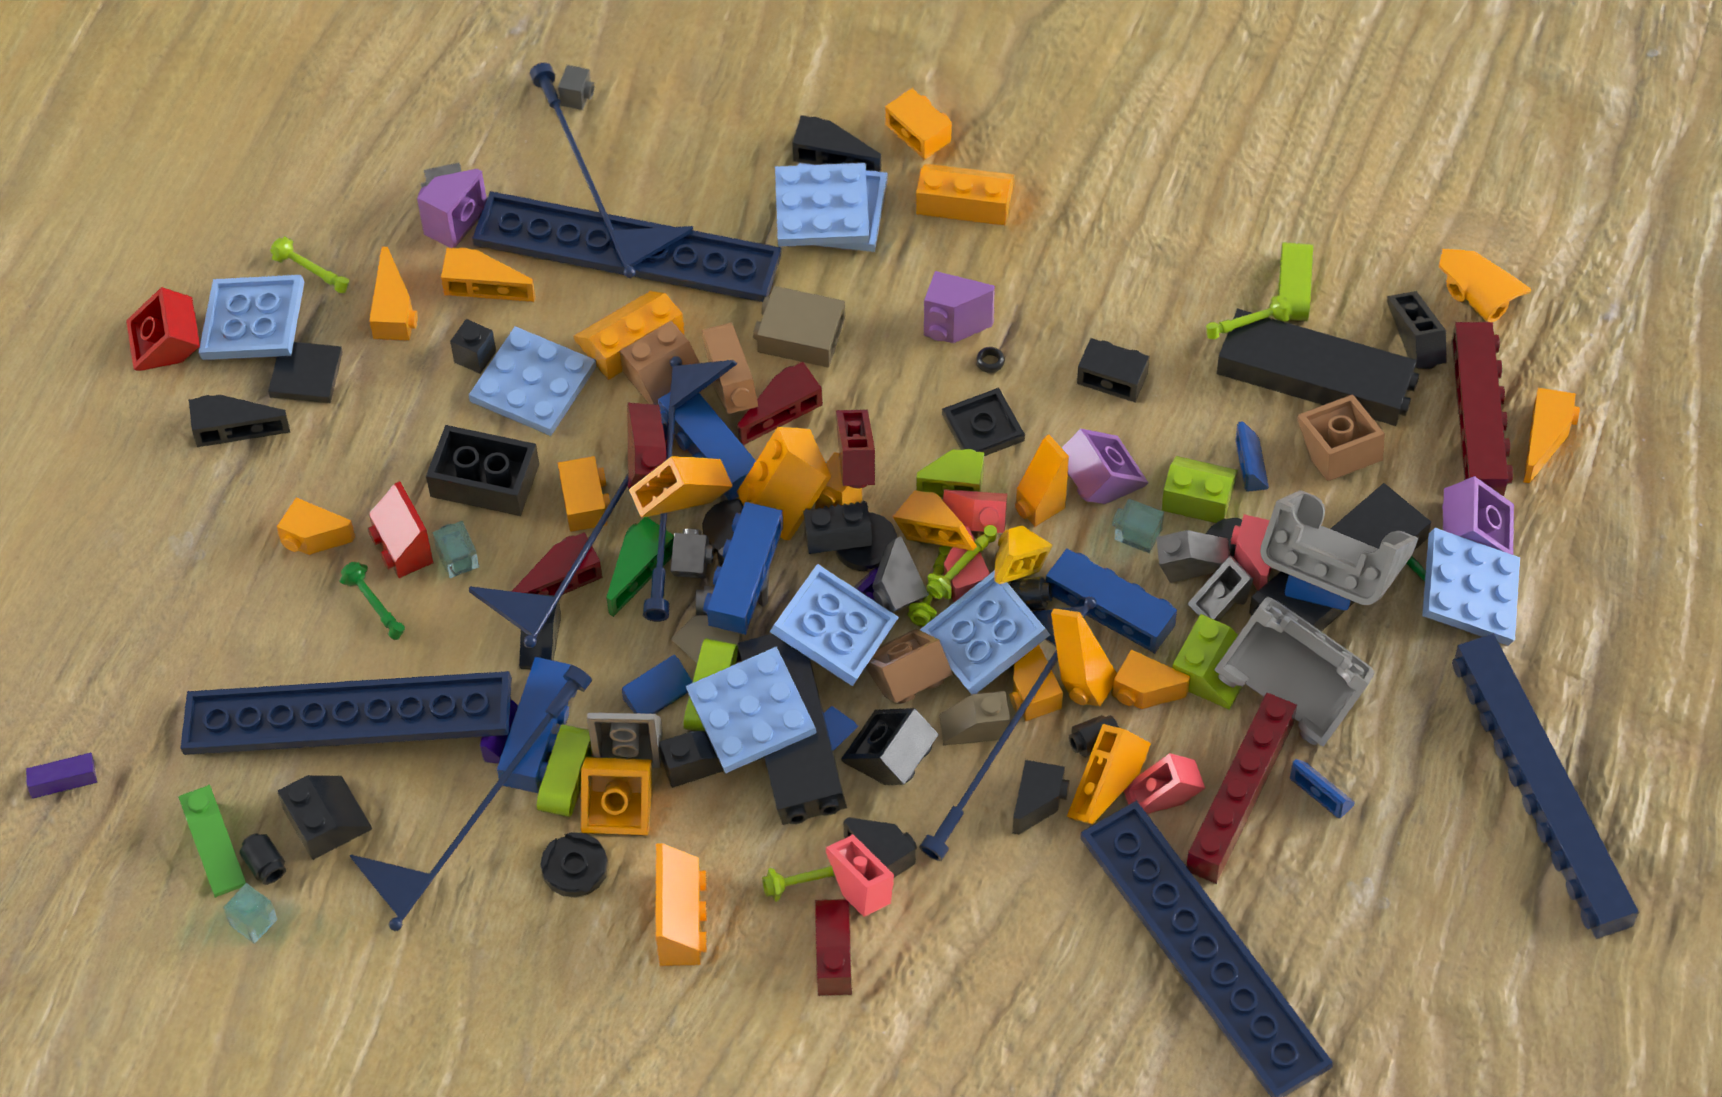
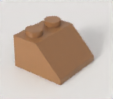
[620,321,700,405]
[1297,394,1385,481]
[865,629,953,703]

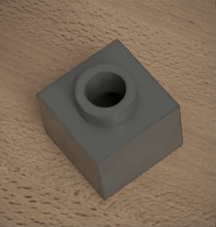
[558,65,595,110]

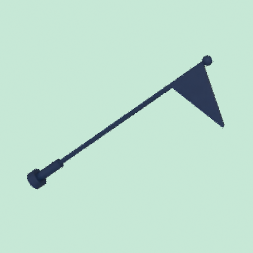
[530,63,693,278]
[643,356,737,622]
[469,422,668,648]
[919,596,1097,861]
[350,665,592,931]

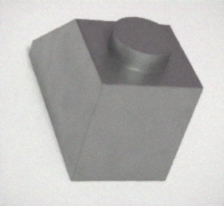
[1156,530,1231,583]
[872,536,929,613]

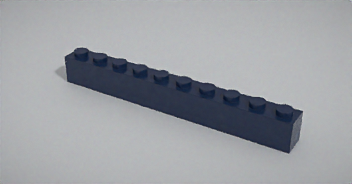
[1452,633,1639,939]

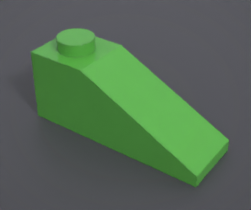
[178,785,247,897]

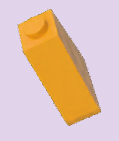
[629,456,733,517]

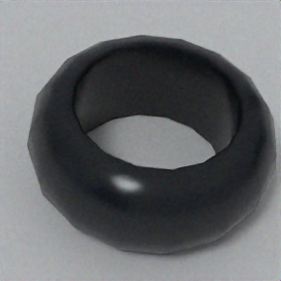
[976,347,1005,373]

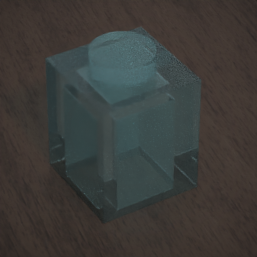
[1112,499,1164,553]
[432,521,479,578]
[223,883,278,944]

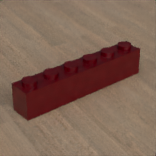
[1452,322,1513,496]
[1186,692,1297,884]

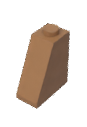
[702,322,758,414]

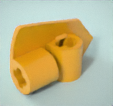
[1438,249,1531,322]

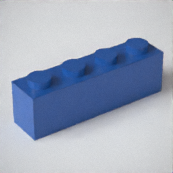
[658,392,756,500]
[703,502,783,635]
[1046,548,1177,654]
[497,657,577,793]

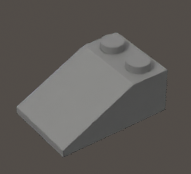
[587,713,663,768]

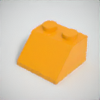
[581,757,652,835]

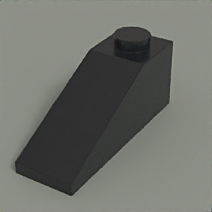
[792,115,882,172]
[1387,291,1447,369]
[189,394,291,447]
[659,731,765,788]

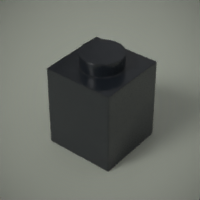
[450,319,496,374]

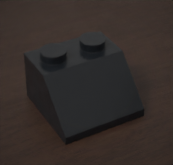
[841,708,939,785]
[277,775,372,860]

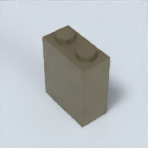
[753,286,845,367]

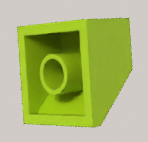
[1161,456,1238,523]
[1172,614,1243,710]

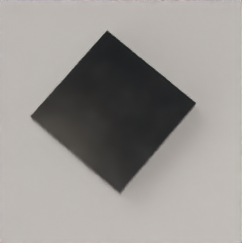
[268,342,343,403]
[942,387,1025,456]

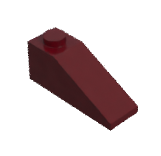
[737,362,823,445]
[627,403,666,491]
[836,409,875,489]
[512,532,603,595]
[815,899,852,996]

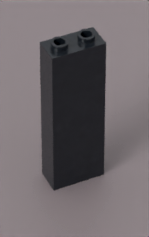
[1216,308,1420,426]
[1249,483,1431,632]
[738,634,847,825]

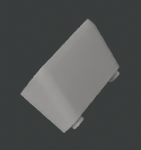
[1260,490,1418,605]
[1214,597,1375,747]

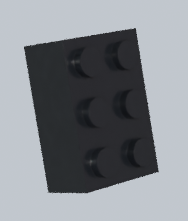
[426,425,540,516]

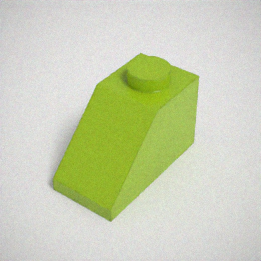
[916,449,984,497]

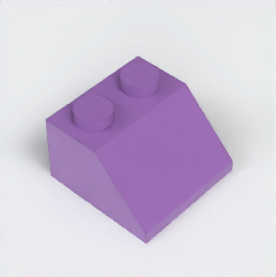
[417,169,487,248]
[924,271,995,343]
[1062,428,1149,504]
[1442,476,1514,555]

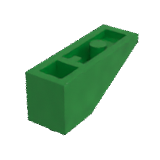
[606,517,674,617]

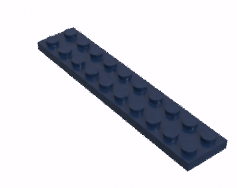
[472,191,782,302]
[180,671,512,755]
[1080,800,1333,1097]

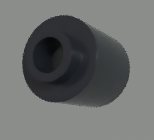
[1009,577,1053,610]
[1069,715,1119,757]
[239,833,286,885]

